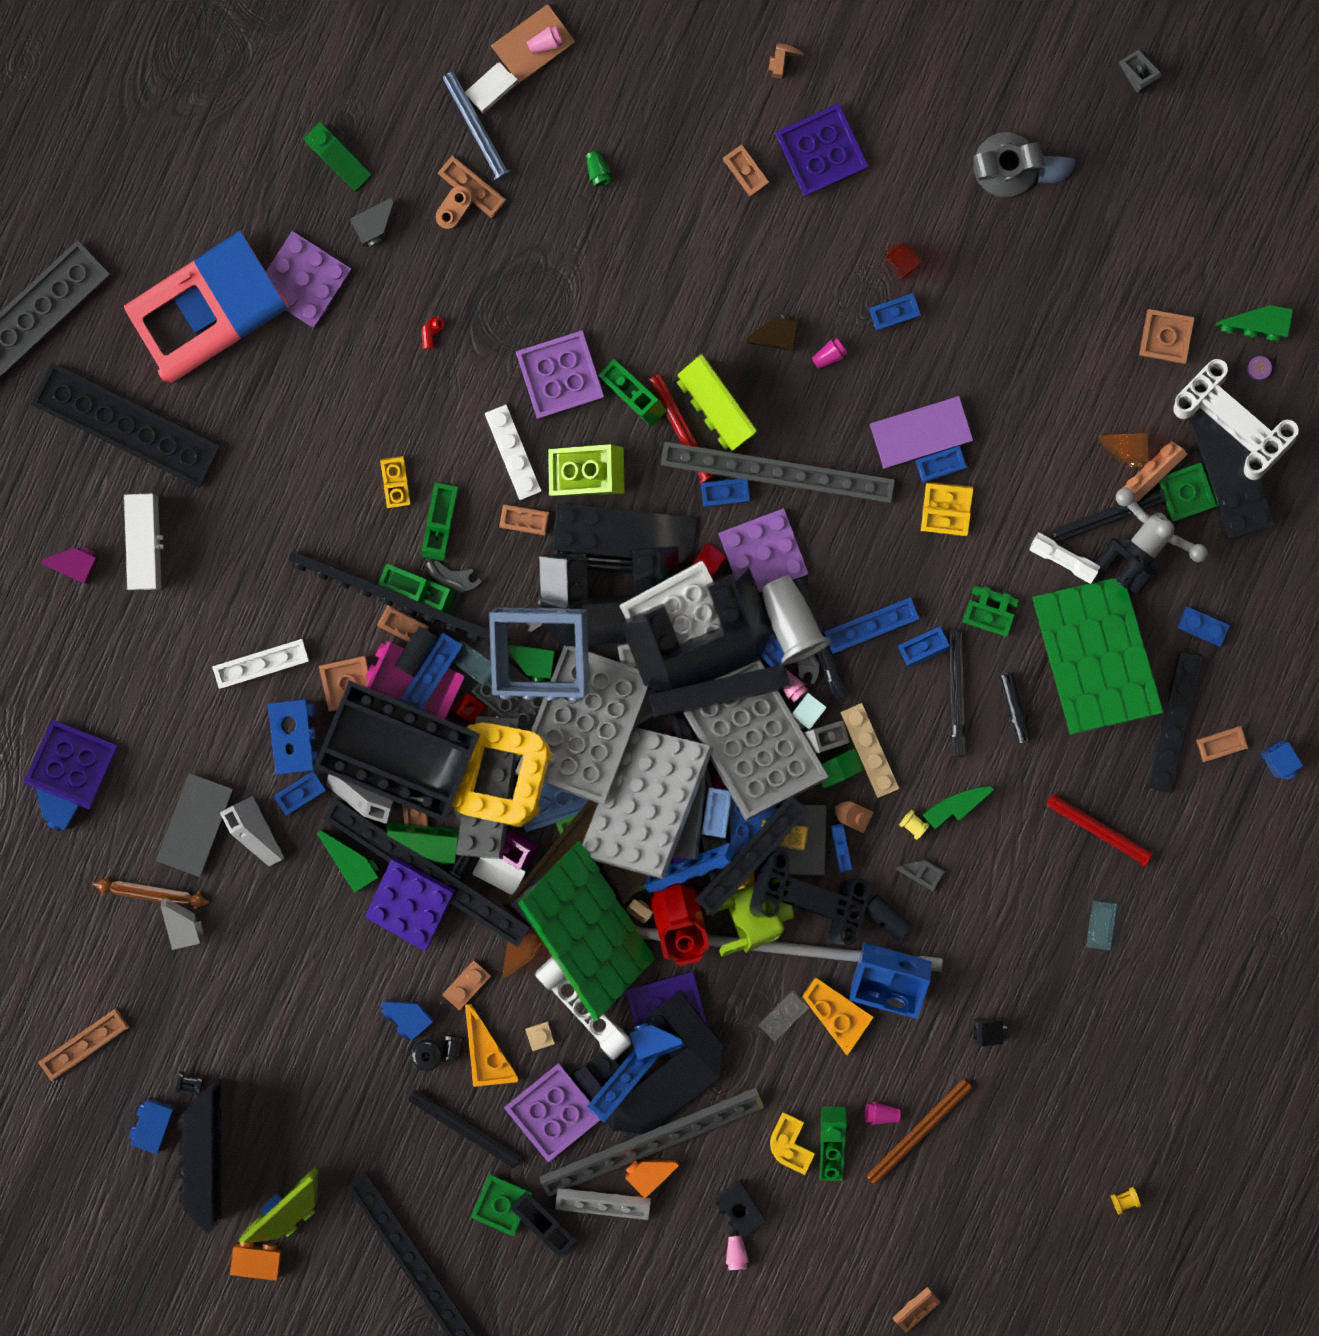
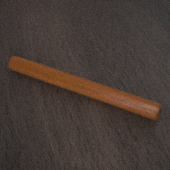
[867,1079,972,1185]

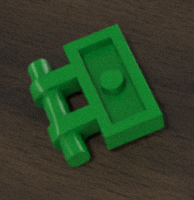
[962,585,1019,637]

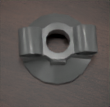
[974,132,1045,198]

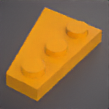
[802,977,873,1055]

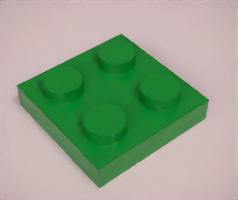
[1158,463,1217,522]
[470,1174,532,1236]

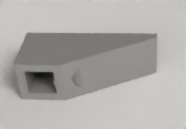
[326,774,394,824]
[220,796,284,866]

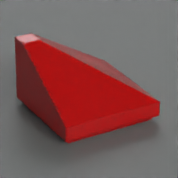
[451,693,486,724]

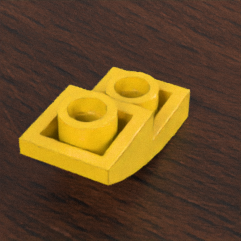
[380,456,410,508]

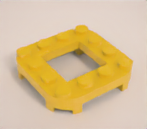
[452,723,553,827]

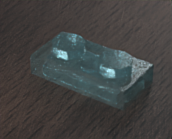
[1086,901,1117,950]

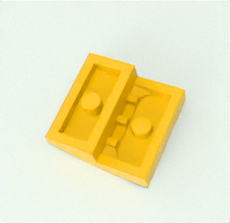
[921,481,973,536]

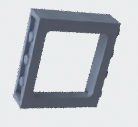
[489,607,590,701]

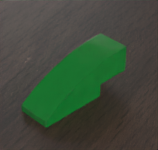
[421,483,458,561]
[378,563,456,613]
[921,786,994,829]

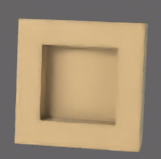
[625,899,653,924]
[525,1021,555,1051]

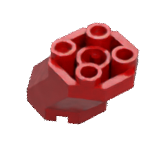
[650,881,710,966]

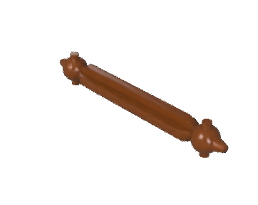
[93,876,209,910]

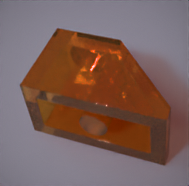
[1098,433,1149,468]
[502,932,541,978]

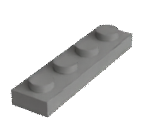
[555,1188,651,1220]

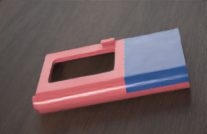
[124,230,289,384]

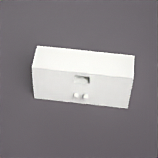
[124,494,163,590]

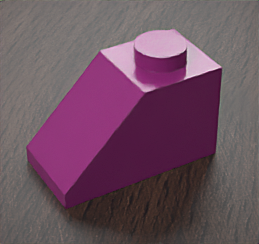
[41,546,99,584]
[501,831,540,870]

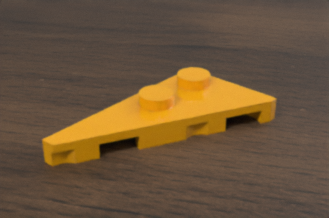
[465,1004,519,1087]

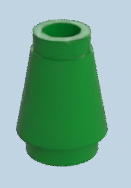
[586,151,612,187]

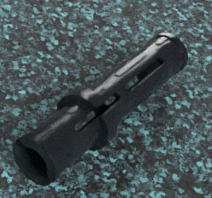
[999,673,1032,744]

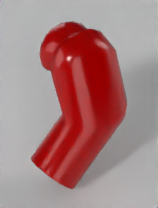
[422,317,445,349]

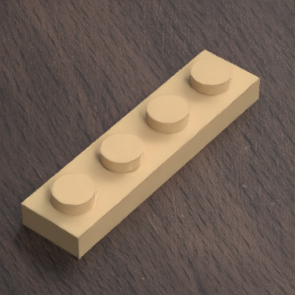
[840,703,899,798]

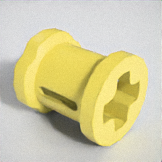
[899,809,930,840]

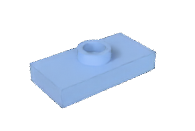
[702,788,732,838]

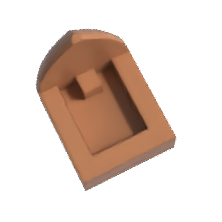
[769,43,804,78]
[834,801,873,833]

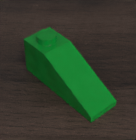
[303,122,372,192]
[598,359,667,427]
[387,822,458,865]
[317,830,380,893]

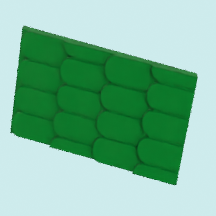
[1032,577,1163,734]
[511,840,654,1021]

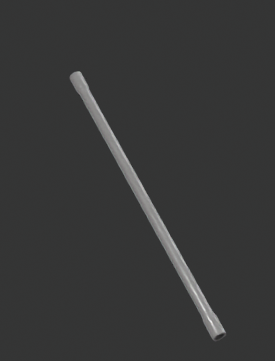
[635,925,943,972]

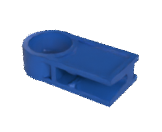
[831,823,852,872]

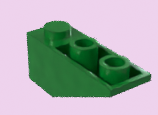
[1215,305,1293,342]
[819,1106,846,1181]

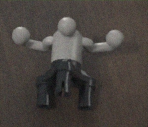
[1095,488,1208,595]

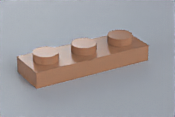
[1123,441,1187,503]

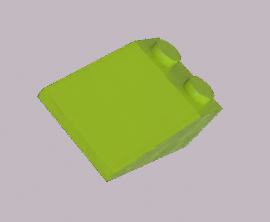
[548,445,624,496]

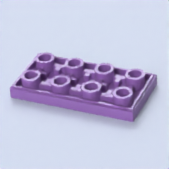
[869,396,973,469]

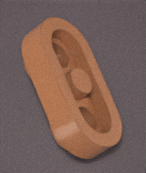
[436,185,473,229]

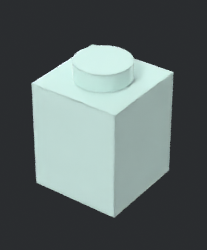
[791,693,826,730]

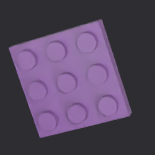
[266,231,352,328]
[516,330,604,419]
[718,508,808,593]
[504,1063,600,1162]

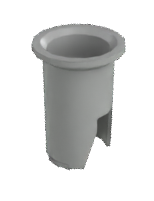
[762,576,832,665]

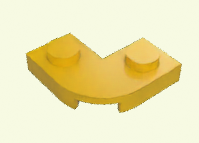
[770,1112,815,1175]

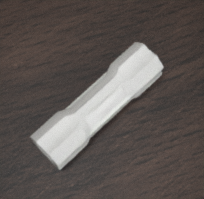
[1029,532,1100,584]

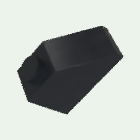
[973,1018,1007,1047]

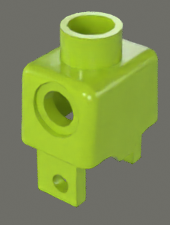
[704,885,794,957]

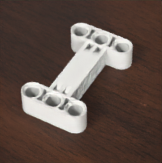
[1173,359,1299,480]
[535,956,631,1060]

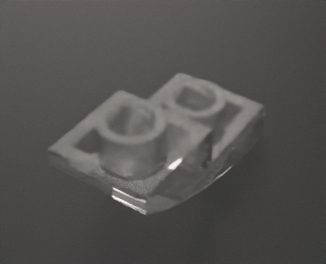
[758,990,809,1042]

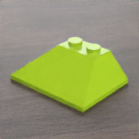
[239,1168,318,1244]

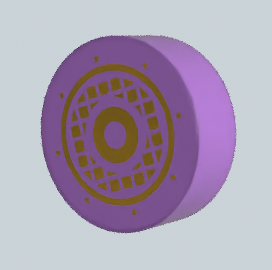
[1247,356,1272,380]

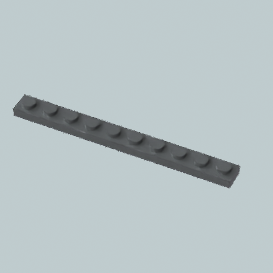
[660,442,894,504]
[539,1088,764,1197]

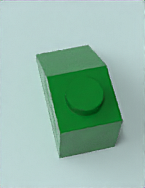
[508,645,555,682]
[820,748,865,789]

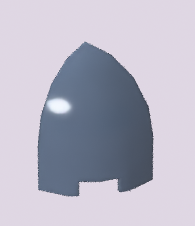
[1038,156,1076,183]

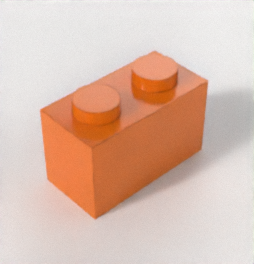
[230,1242,282,1281]

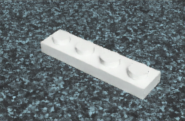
[484,405,541,500]
[212,639,309,689]

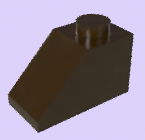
[746,315,798,351]

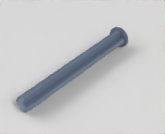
[443,72,511,181]

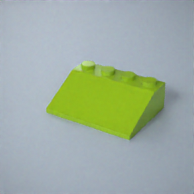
[676,354,757,452]

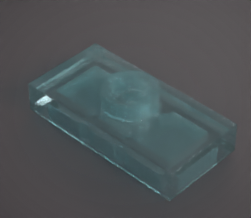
[452,640,492,686]

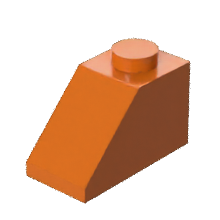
[625,1159,679,1198]

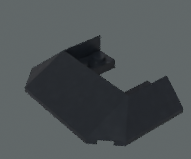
[539,546,679,647]
[619,566,773,692]
[570,991,723,1134]

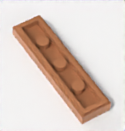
[38,1008,129,1081]

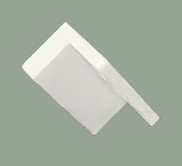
[465,63,518,114]
[473,858,526,895]

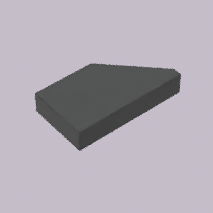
[896,860,945,892]

